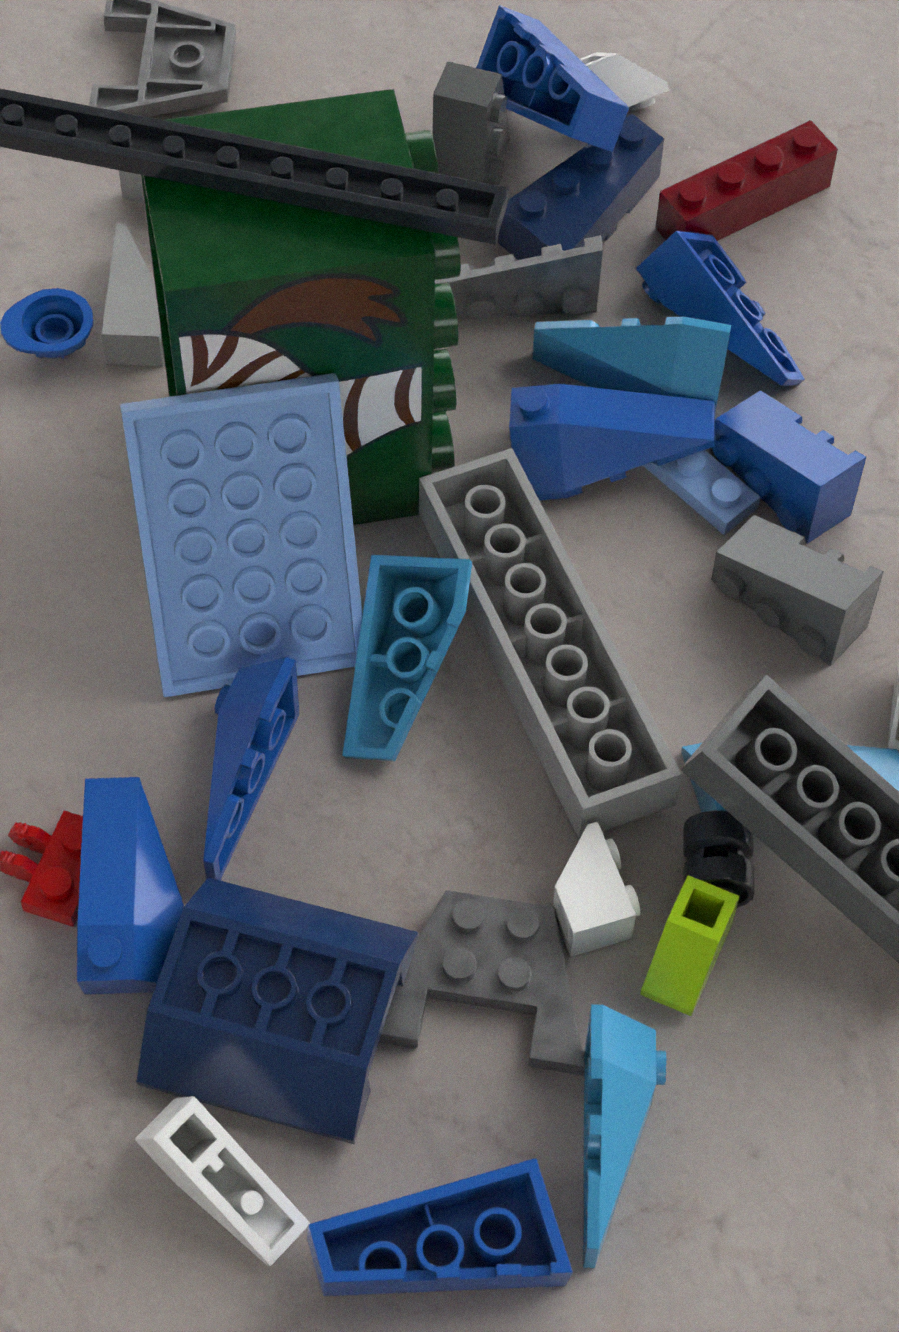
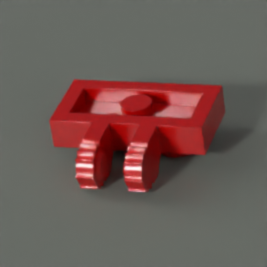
[0,810,83,927]

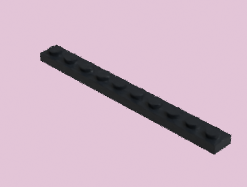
[0,88,509,245]

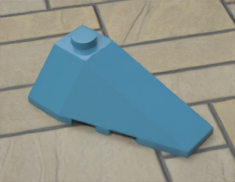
[532,316,731,412]
[342,555,472,761]
[583,1004,666,1268]

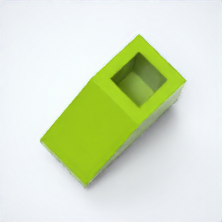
[640,875,740,1016]

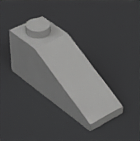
[101,224,164,367]

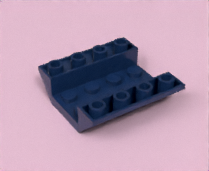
[136,877,419,1144]

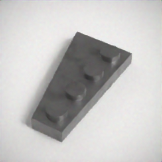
[435,235,603,319]

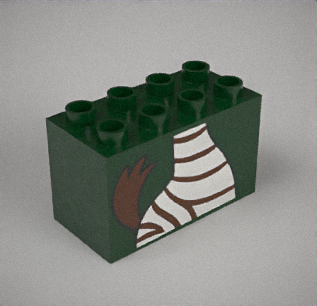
[141,89,461,525]

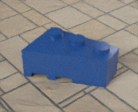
[712,390,866,544]

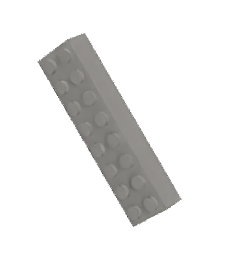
[419,448,682,840]

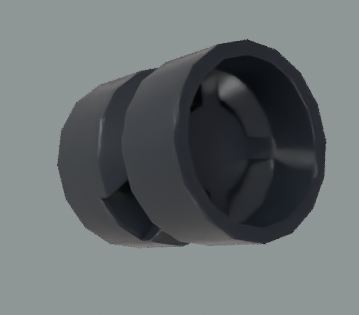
[683,810,755,908]

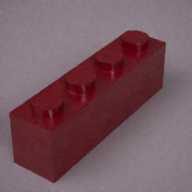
[655,120,838,241]

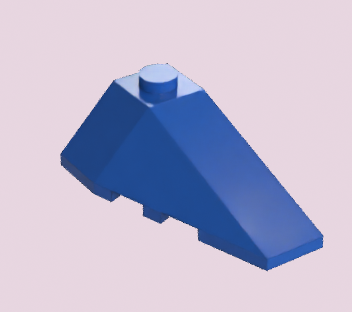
[636,231,805,386]
[509,384,715,500]
[77,777,184,995]

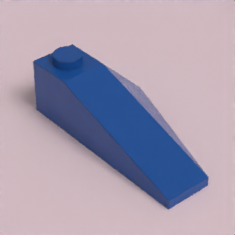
[203,657,300,880]

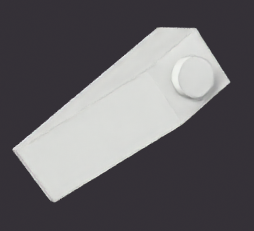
[134,1096,311,1266]

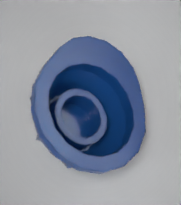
[0,288,94,360]

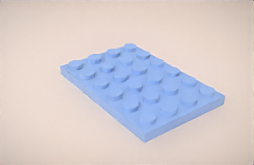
[120,373,363,697]

